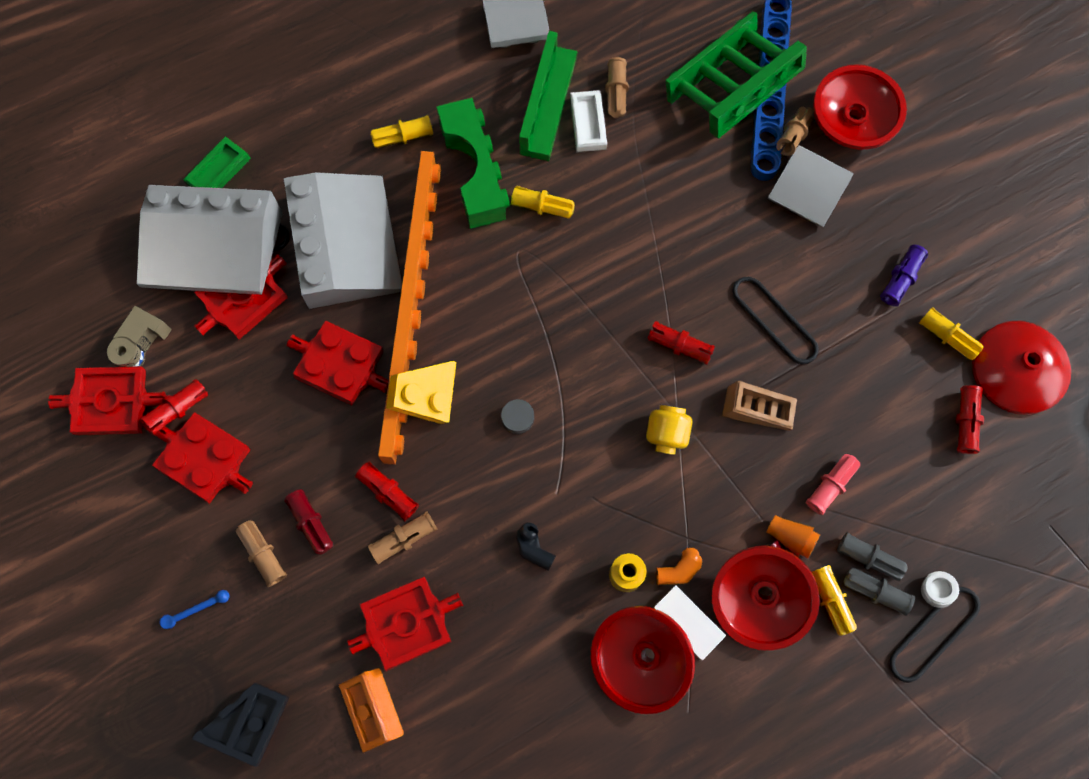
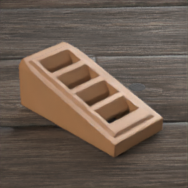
[723,381,797,431]

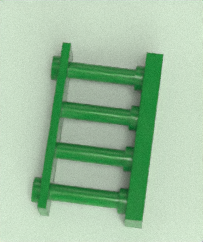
[666,11,807,139]

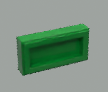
[183,136,251,188]

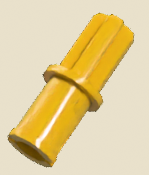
[371,115,433,148]
[511,186,575,218]
[919,307,983,360]
[812,565,857,636]

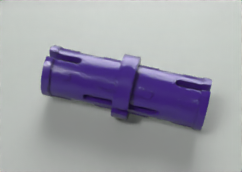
[880,244,929,307]

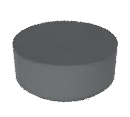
[501,399,534,434]

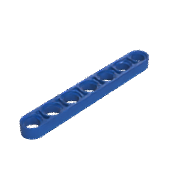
[750,0,792,181]

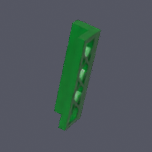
[519,31,577,161]

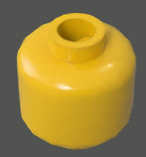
[646,405,693,455]

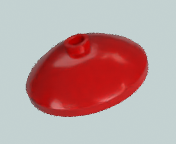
[813,65,907,150]
[972,321,1071,415]
[712,546,820,651]
[591,606,695,714]

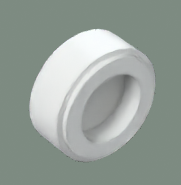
[921,571,959,608]

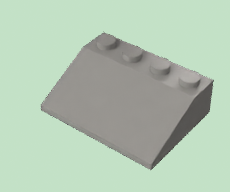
[284,172,402,309]
[137,185,283,295]

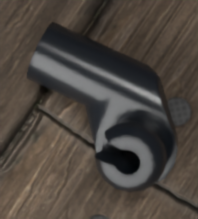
[516,522,556,571]

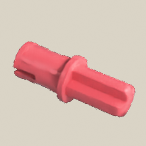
[806,454,861,515]

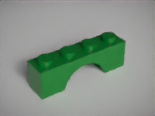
[436,98,510,229]

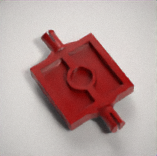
[194,254,288,340]
[287,320,389,406]
[48,366,166,435]
[152,412,253,504]
[347,576,463,671]

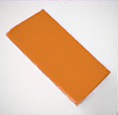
[339,668,404,753]

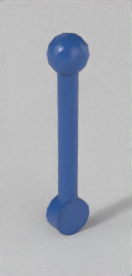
[160,590,230,629]

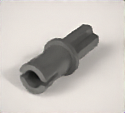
[837,532,907,581]
[844,568,915,616]

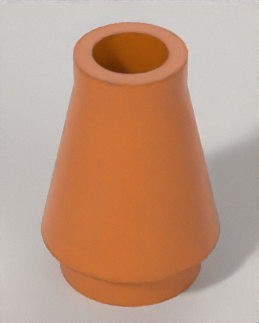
[766,515,820,559]

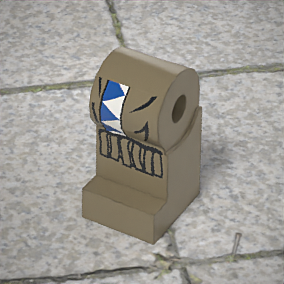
[107,306,172,367]

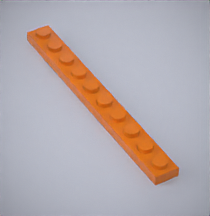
[378,151,441,465]

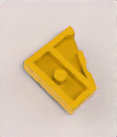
[386,361,456,424]

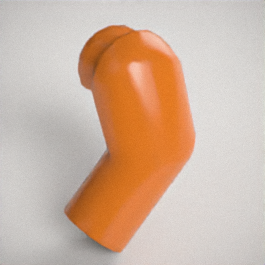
[656,548,702,585]

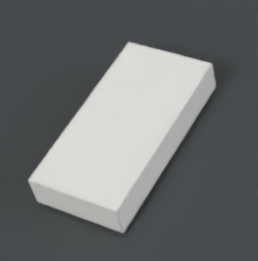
[570,90,607,152]
[654,586,726,661]

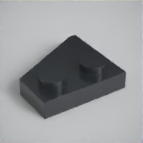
[192,683,289,767]

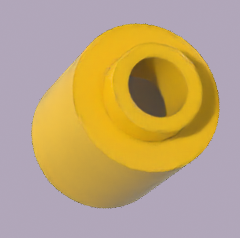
[609,554,647,592]

